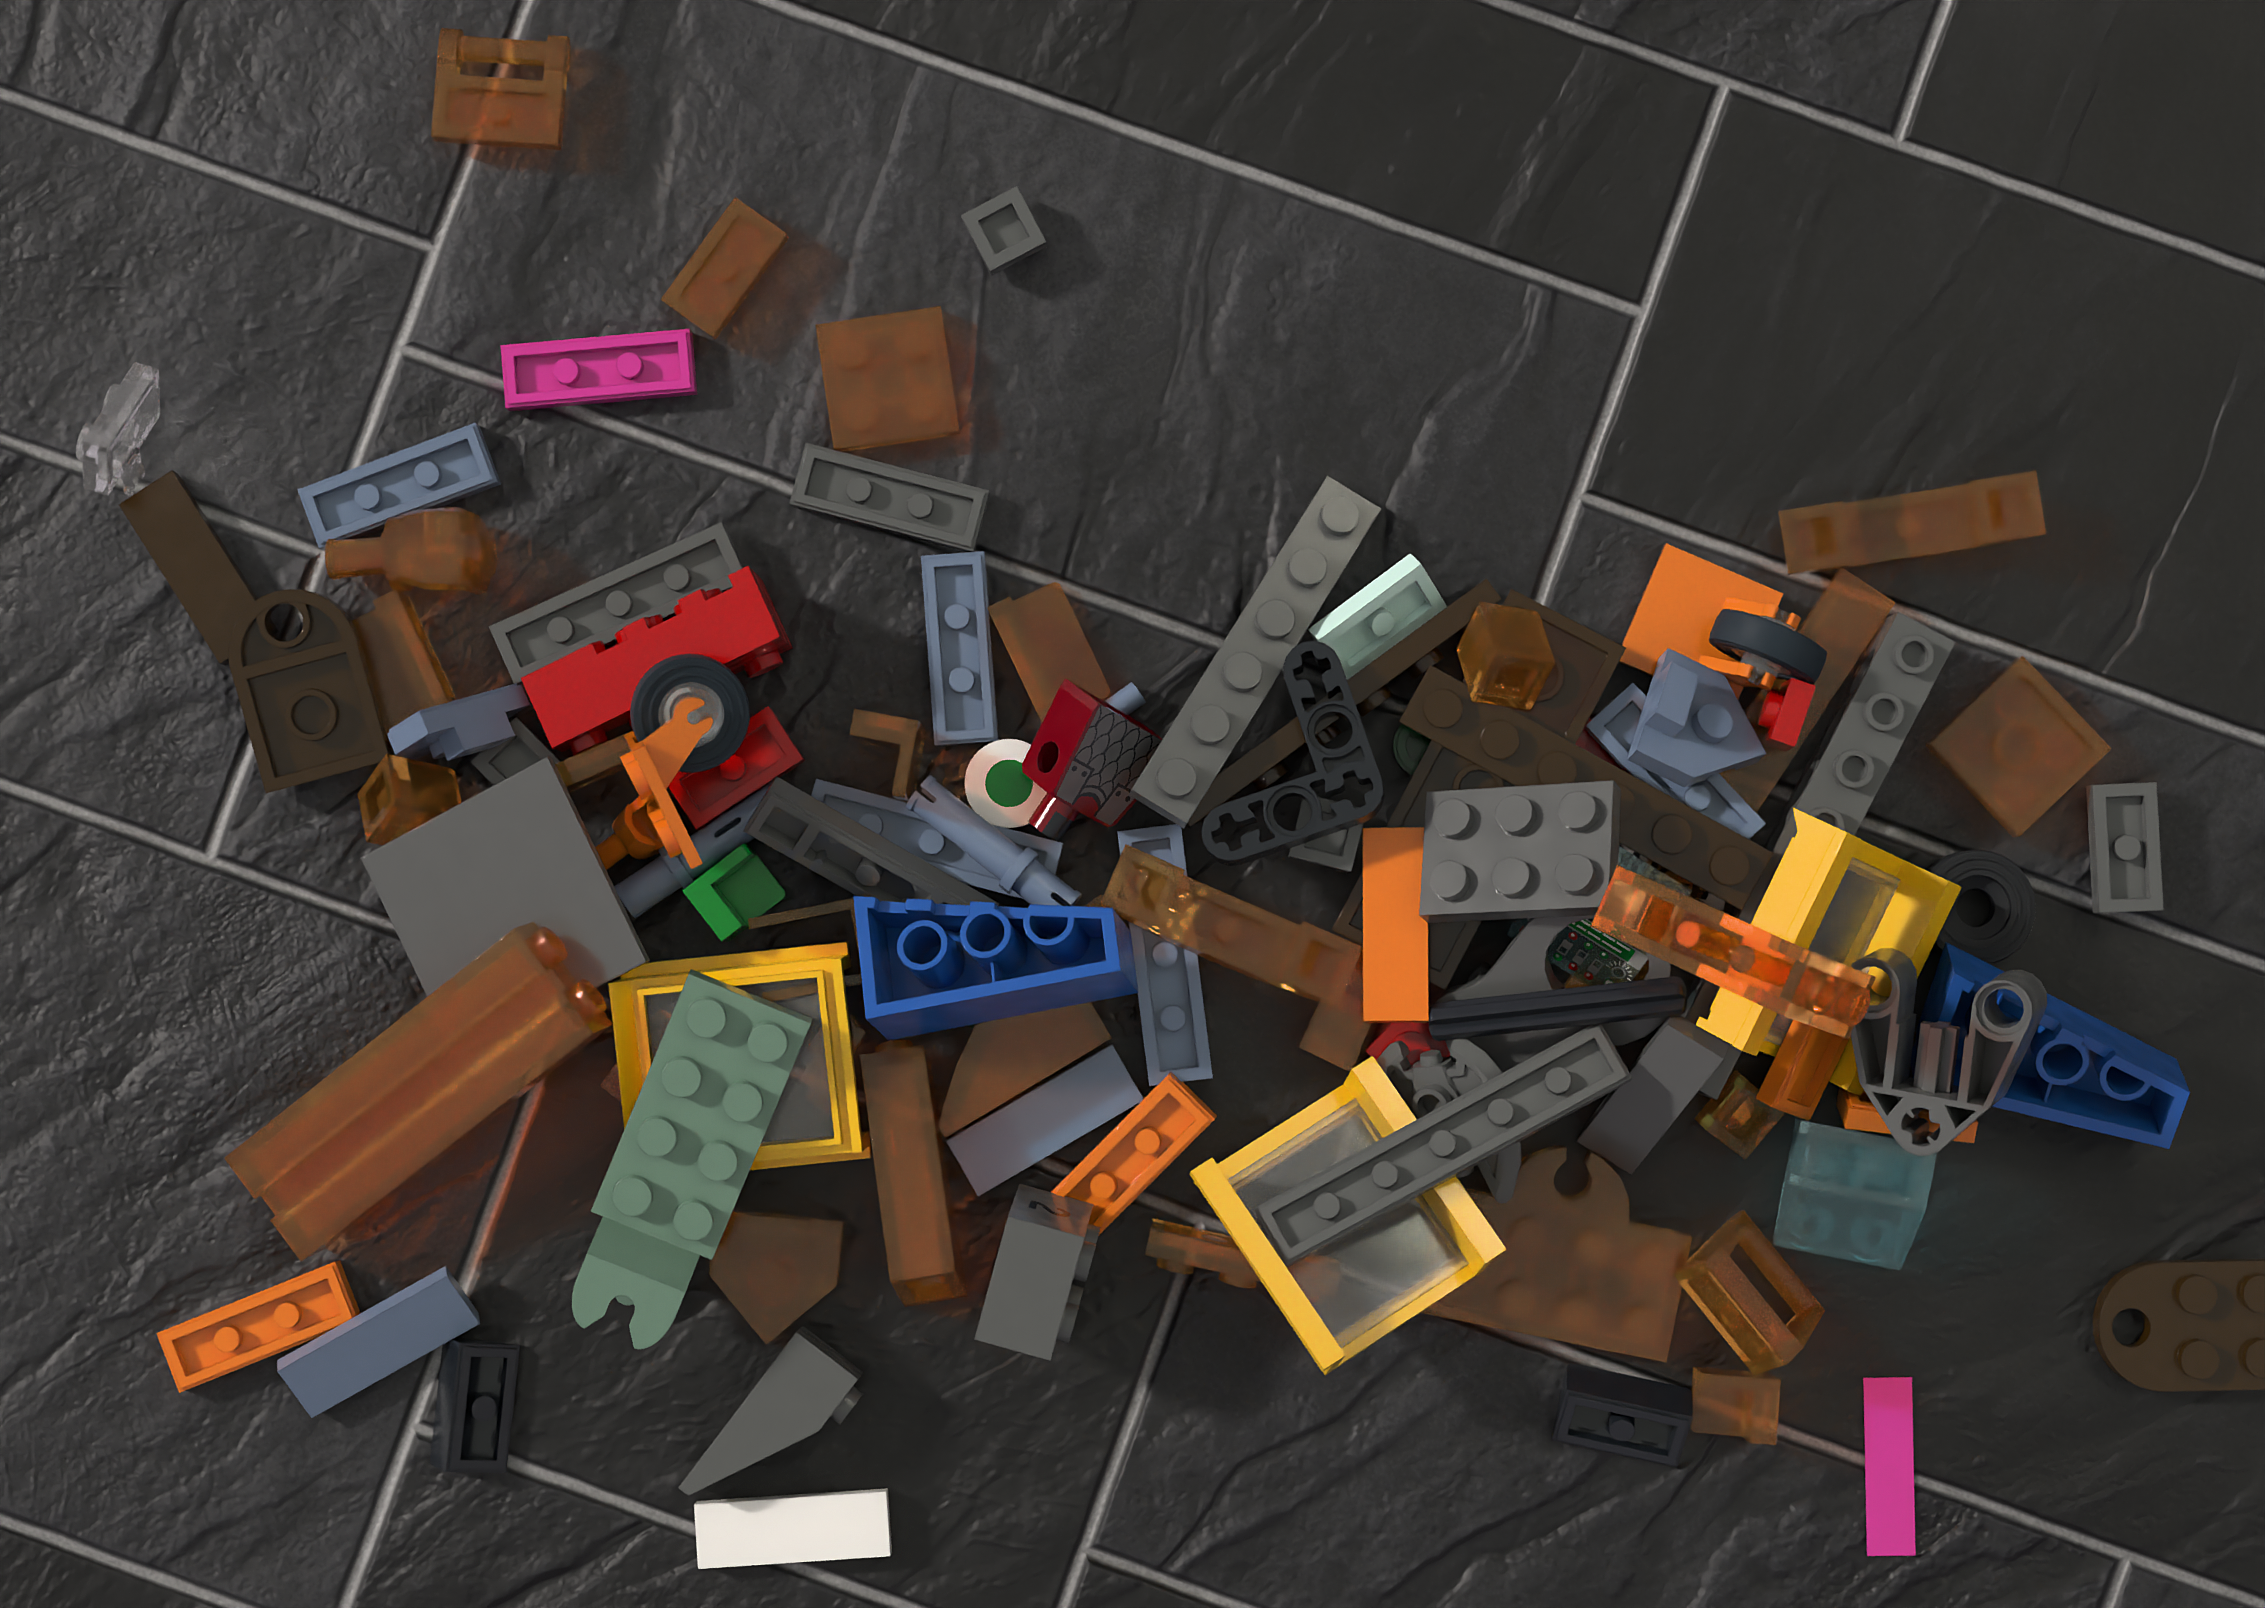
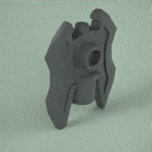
[1376,1038,1521,1208]

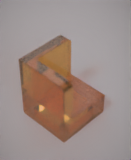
[1457,602,1555,710]
[358,754,462,845]
[1690,1367,1781,1445]

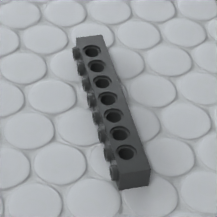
[1681,612,1956,1100]

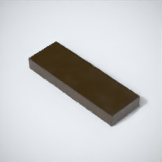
[118,470,279,666]

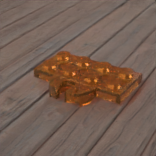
[1418,1144,1692,1362]

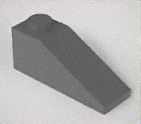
[678,1326,863,1496]

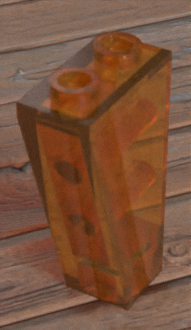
[1591,865,1876,1039]

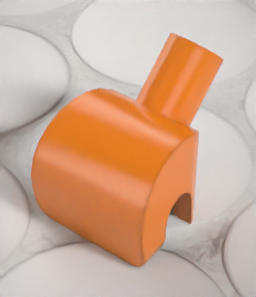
[595,795,663,870]

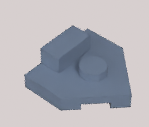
[1627,648,1766,787]
[387,683,530,761]

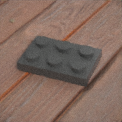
[1419,780,1621,923]

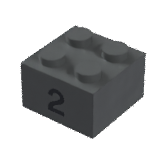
[974,1184,1101,1361]

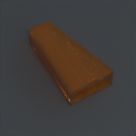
[860,1040,968,1307]

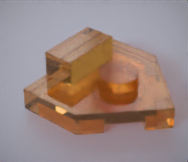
[709,1210,844,1344]

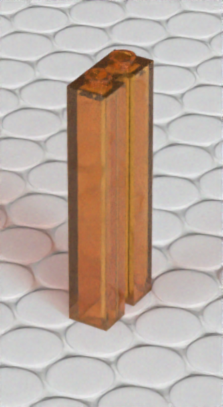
[224,922,613,1261]

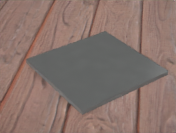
[361,756,650,1059]

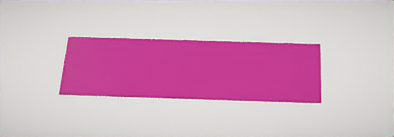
[1863,1377,1916,1556]

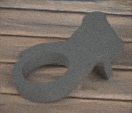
[1435,886,1672,1073]

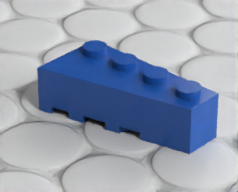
[853,896,1139,1040]
[1910,942,2190,1149]

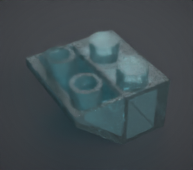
[1772,1119,1937,1270]

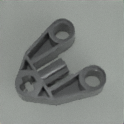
[1842,948,2047,1156]

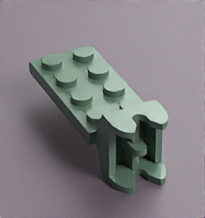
[572,969,812,1349]

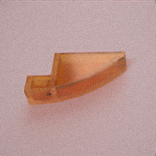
[939,894,1112,1138]

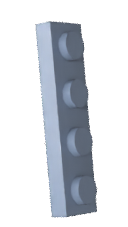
[811,779,1064,899]
[1117,824,1213,1086]

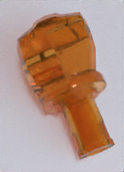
[325,507,498,595]

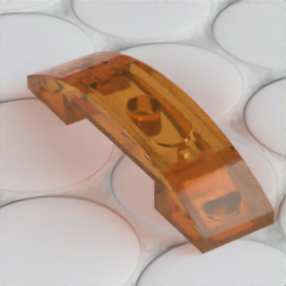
[1778,471,2046,575]
[1099,844,1363,1007]

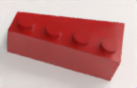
[521,566,793,757]

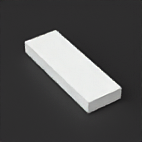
[694,1488,892,1569]

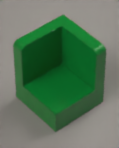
[682,843,786,942]

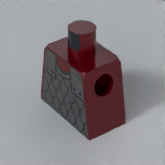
[1022,678,1163,842]

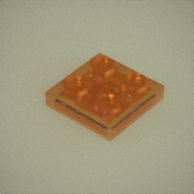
[815,306,960,452]
[1925,656,2111,837]

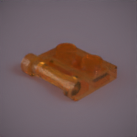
[431,28,571,150]

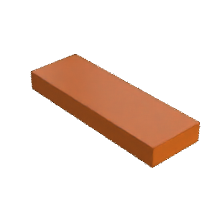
[1362,827,1429,1023]
[1051,1072,1217,1235]
[156,1260,360,1393]

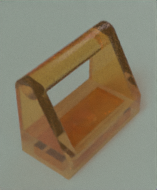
[1673,1210,1825,1375]

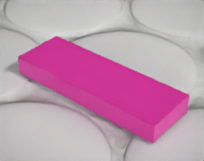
[500,329,697,411]

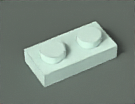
[1308,554,1447,680]

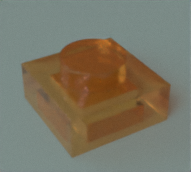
[1694,1070,1786,1160]

